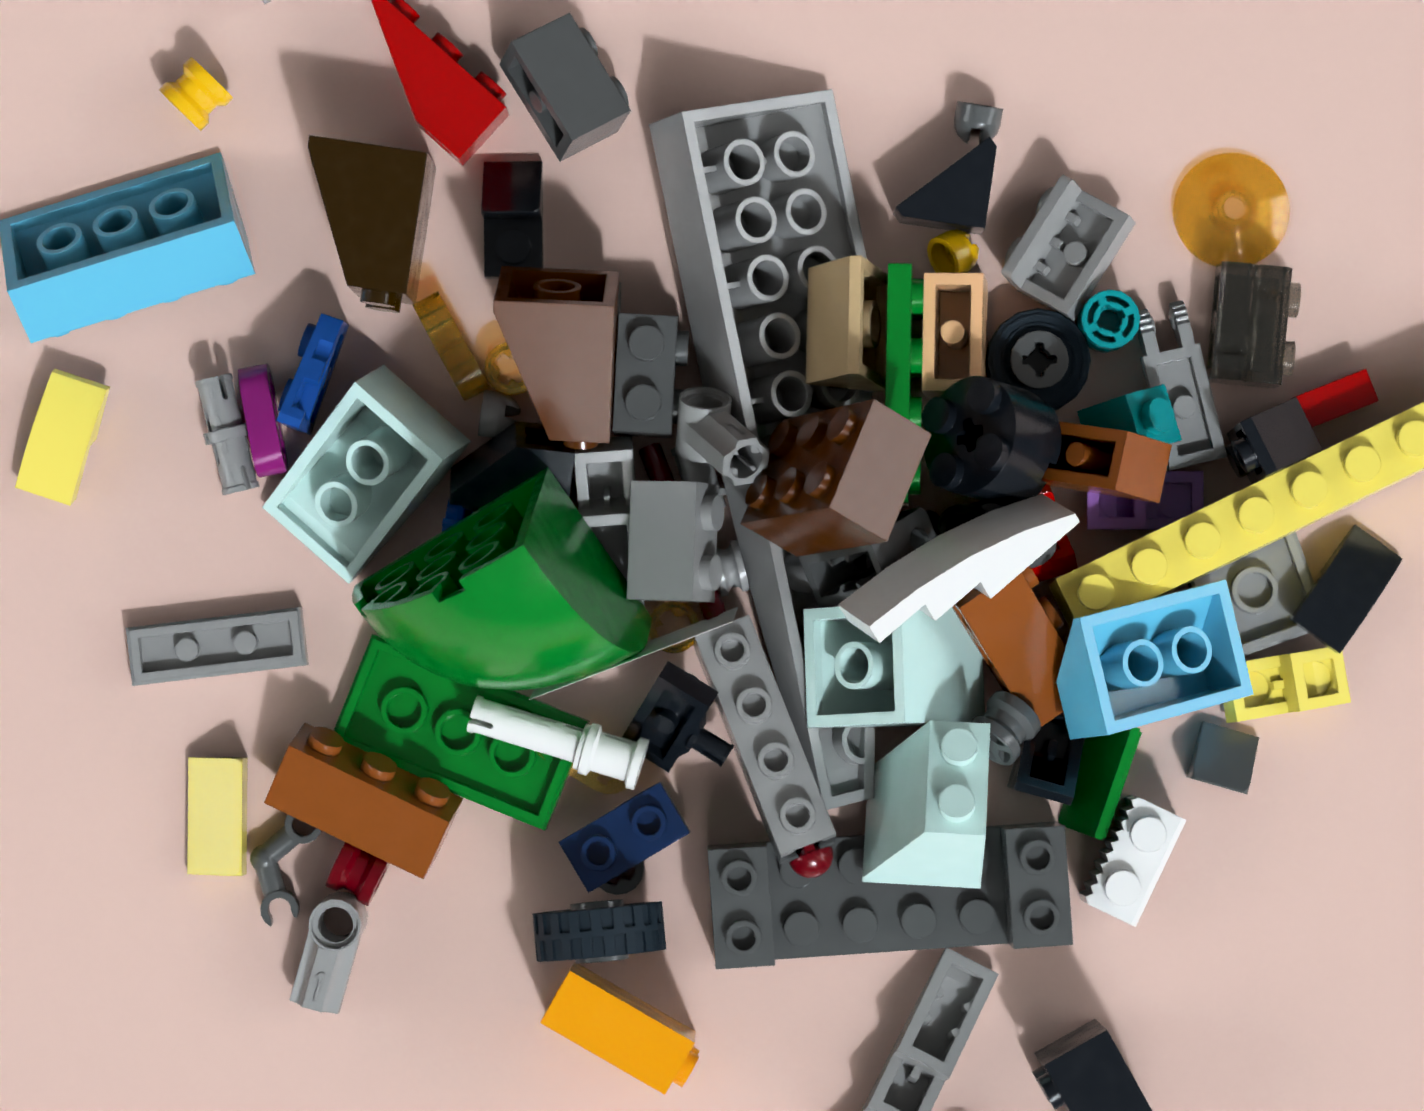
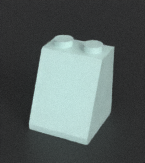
[803,607,985,728]
[862,720,990,888]

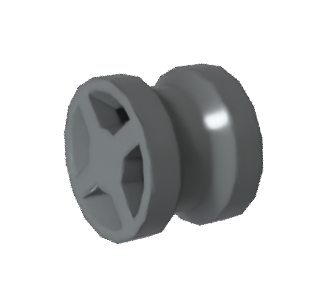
[971,691,1041,766]

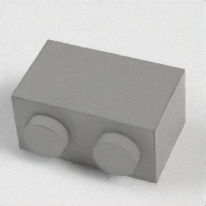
[626,480,724,603]

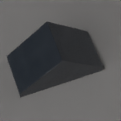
[893,137,997,235]
[1007,712,1084,806]

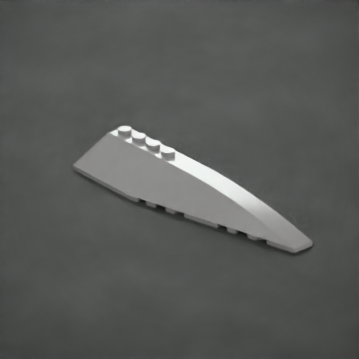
[649,89,877,810]

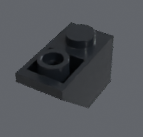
[1225,397,1323,484]
[449,421,575,512]

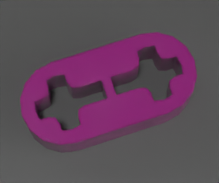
[238,363,288,478]

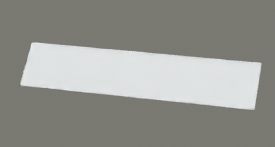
[529,607,738,700]

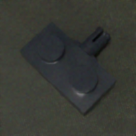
[622,661,734,773]

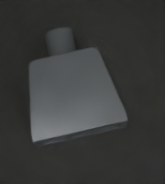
[798,507,939,608]

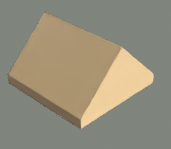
[806,255,888,392]

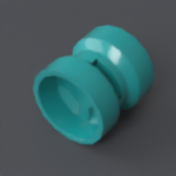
[1076,290,1140,353]

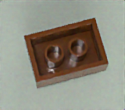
[740,399,931,557]

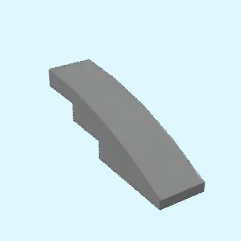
[861,948,999,1111]

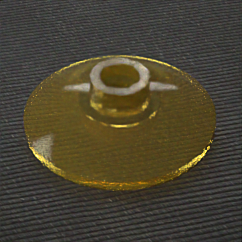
[1173,153,1290,269]

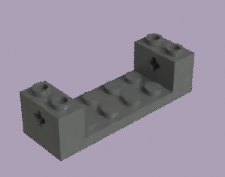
[707,821,1073,969]

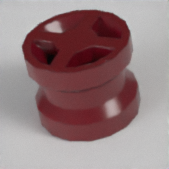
[325,842,390,906]

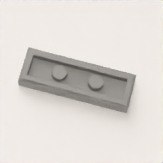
[126,607,309,686]

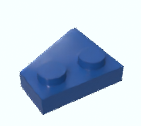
[276,313,349,435]

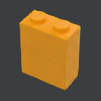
[540,961,700,1095]

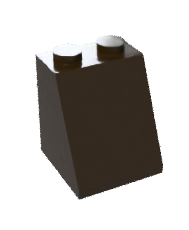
[308,135,436,313]

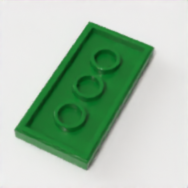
[334,634,590,831]

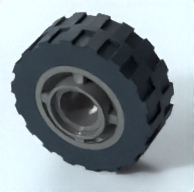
[532,899,666,964]

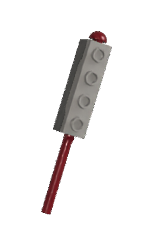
[638,442,836,878]

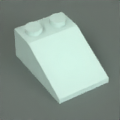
[262,365,471,584]

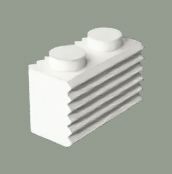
[1079,795,1186,927]

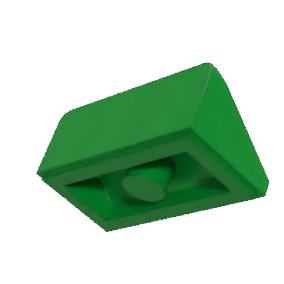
[1058,727,1142,840]

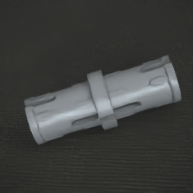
[195,373,260,495]

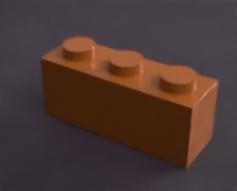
[1041,421,1172,503]
[952,566,1068,727]
[264,723,463,879]

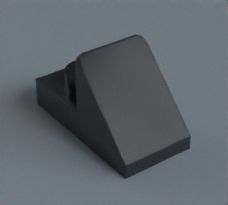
[481,161,544,279]

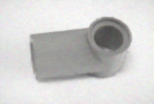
[675,387,769,486]
[290,891,368,1014]

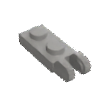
[1137,300,1227,471]

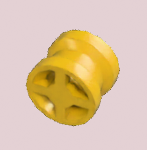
[159,57,233,131]

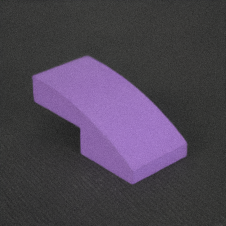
[1087,471,1204,530]

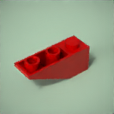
[371,0,509,166]

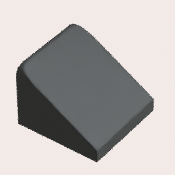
[1186,721,1259,794]

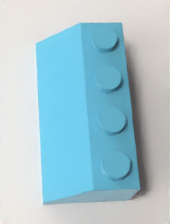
[0,152,255,343]

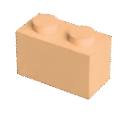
[922,273,988,398]

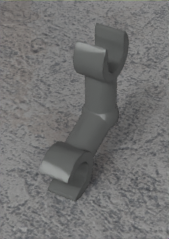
[250,815,322,927]

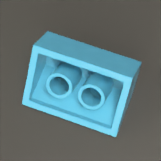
[1056,580,1254,740]

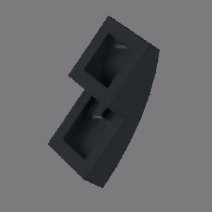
[1289,525,1402,654]

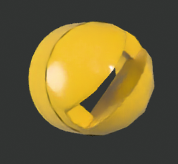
[927,229,979,273]

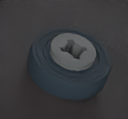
[986,308,1091,411]

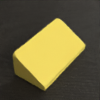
[187,757,248,876]

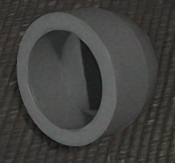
[954,101,1003,144]

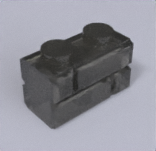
[1206,261,1301,388]

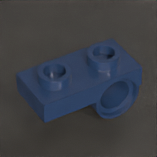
[559,781,691,893]

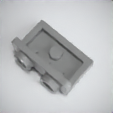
[1001,175,1136,322]

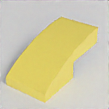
[15,368,110,506]
[1223,647,1351,723]

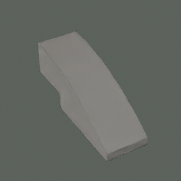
[574,435,645,607]

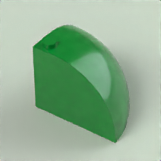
[352,467,652,691]

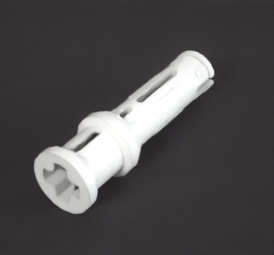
[467,695,649,790]

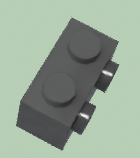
[499,13,631,162]
[612,313,689,438]

